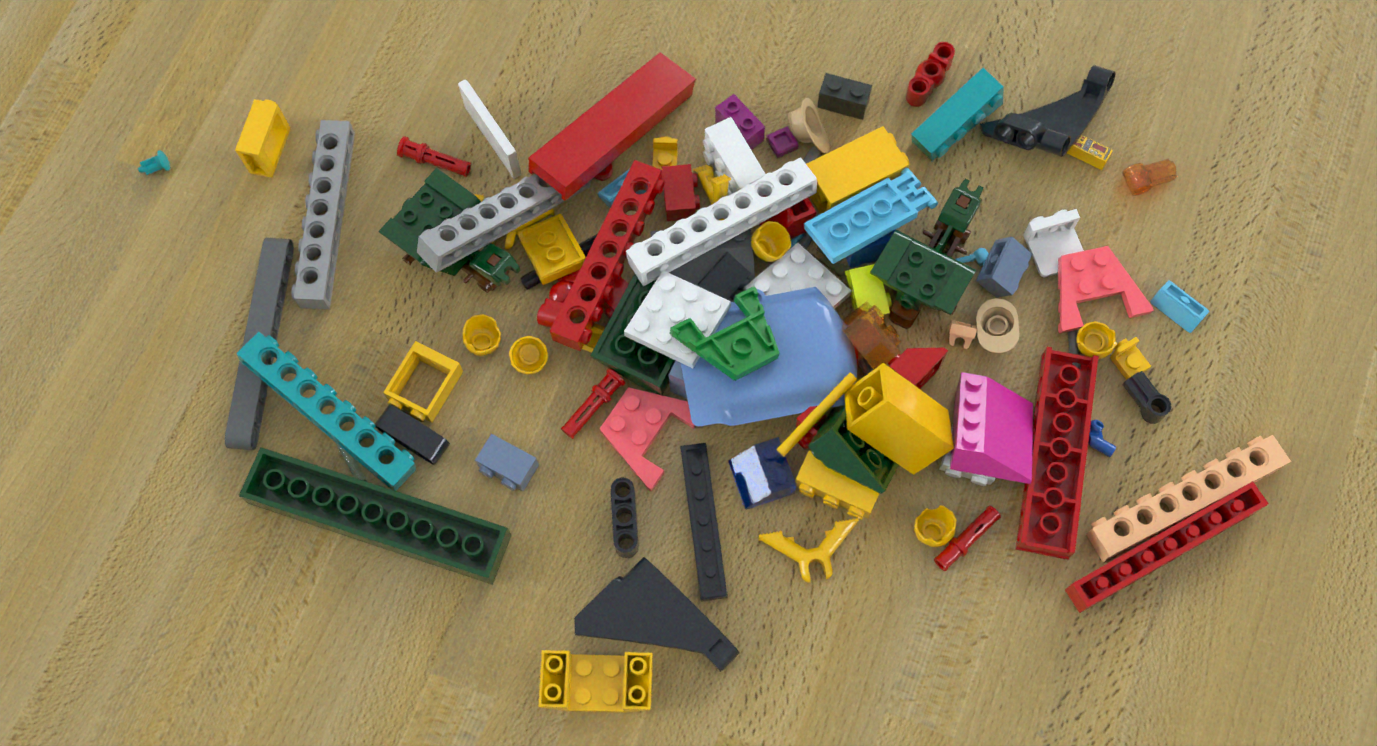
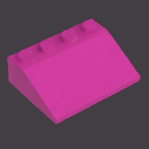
[950,372,1033,484]

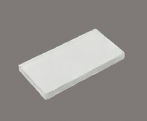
[458,80,521,179]

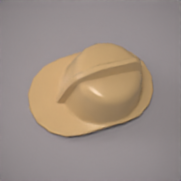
[788,98,830,153]
[976,298,1020,354]

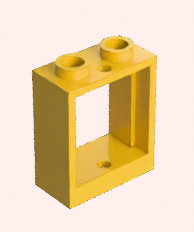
[235,99,291,178]
[383,341,463,423]

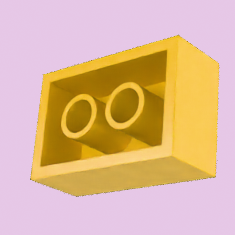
[796,450,880,520]

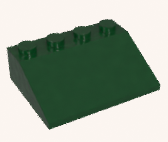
[590,274,676,395]
[808,405,899,494]

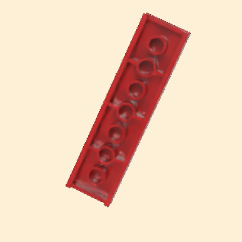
[528,52,696,201]
[1015,347,1099,560]

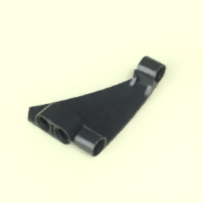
[980,65,1116,157]
[574,557,740,672]

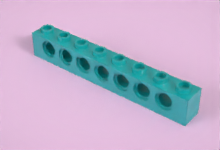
[236,332,416,491]

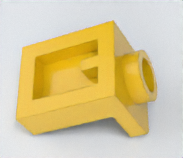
[652,136,678,170]
[1110,337,1151,380]

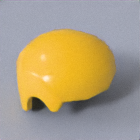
[751,221,791,262]
[462,314,501,356]
[1076,321,1117,359]
[509,336,548,375]
[914,505,957,547]

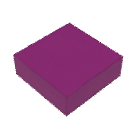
[766,126,799,159]

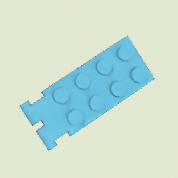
[804,168,938,264]

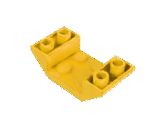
[538,650,653,713]

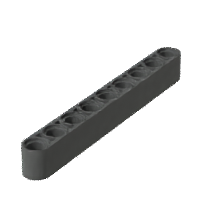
[225,237,294,450]

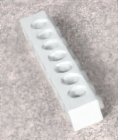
[626,157,817,286]

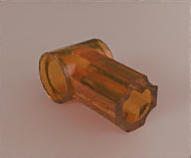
[1122,159,1177,196]

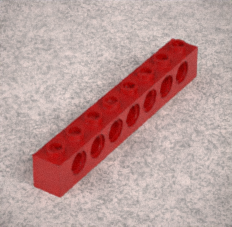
[550,160,665,352]
[1065,481,1269,613]

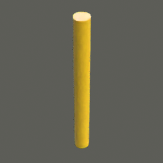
[776,372,857,457]

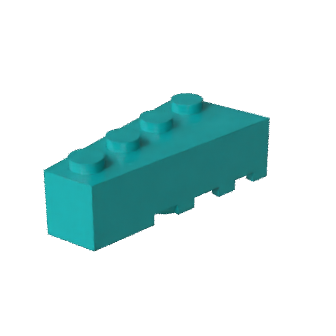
[911,68,1004,161]

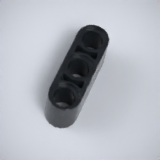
[375,404,450,465]
[610,477,639,558]

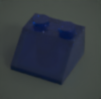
[728,437,797,510]

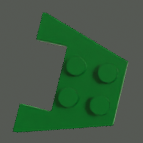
[670,286,780,381]

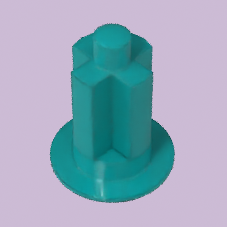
[138,150,170,175]

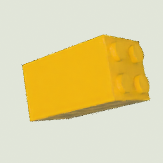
[806,126,909,214]
[844,363,954,475]

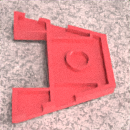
[1058,246,1154,334]
[600,387,696,492]

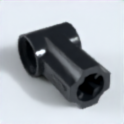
[1122,371,1171,424]

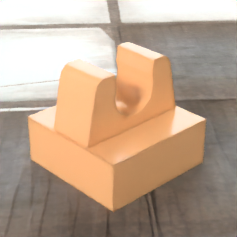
[949,320,977,349]

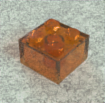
[843,301,901,369]

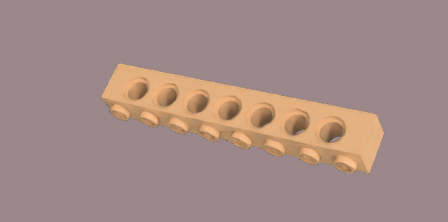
[1086,435,1291,562]

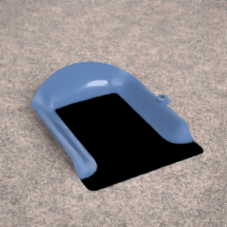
[681,287,857,426]

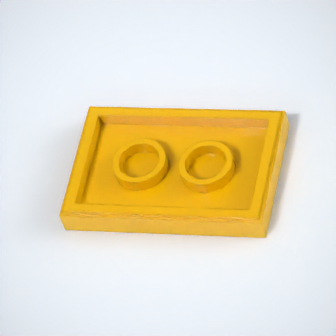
[516,213,586,285]

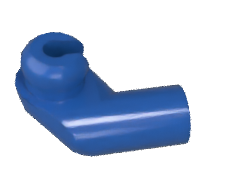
[1088,420,1116,457]

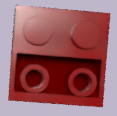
[758,184,816,239]

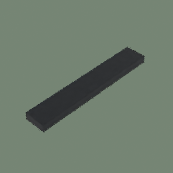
[680,443,728,602]

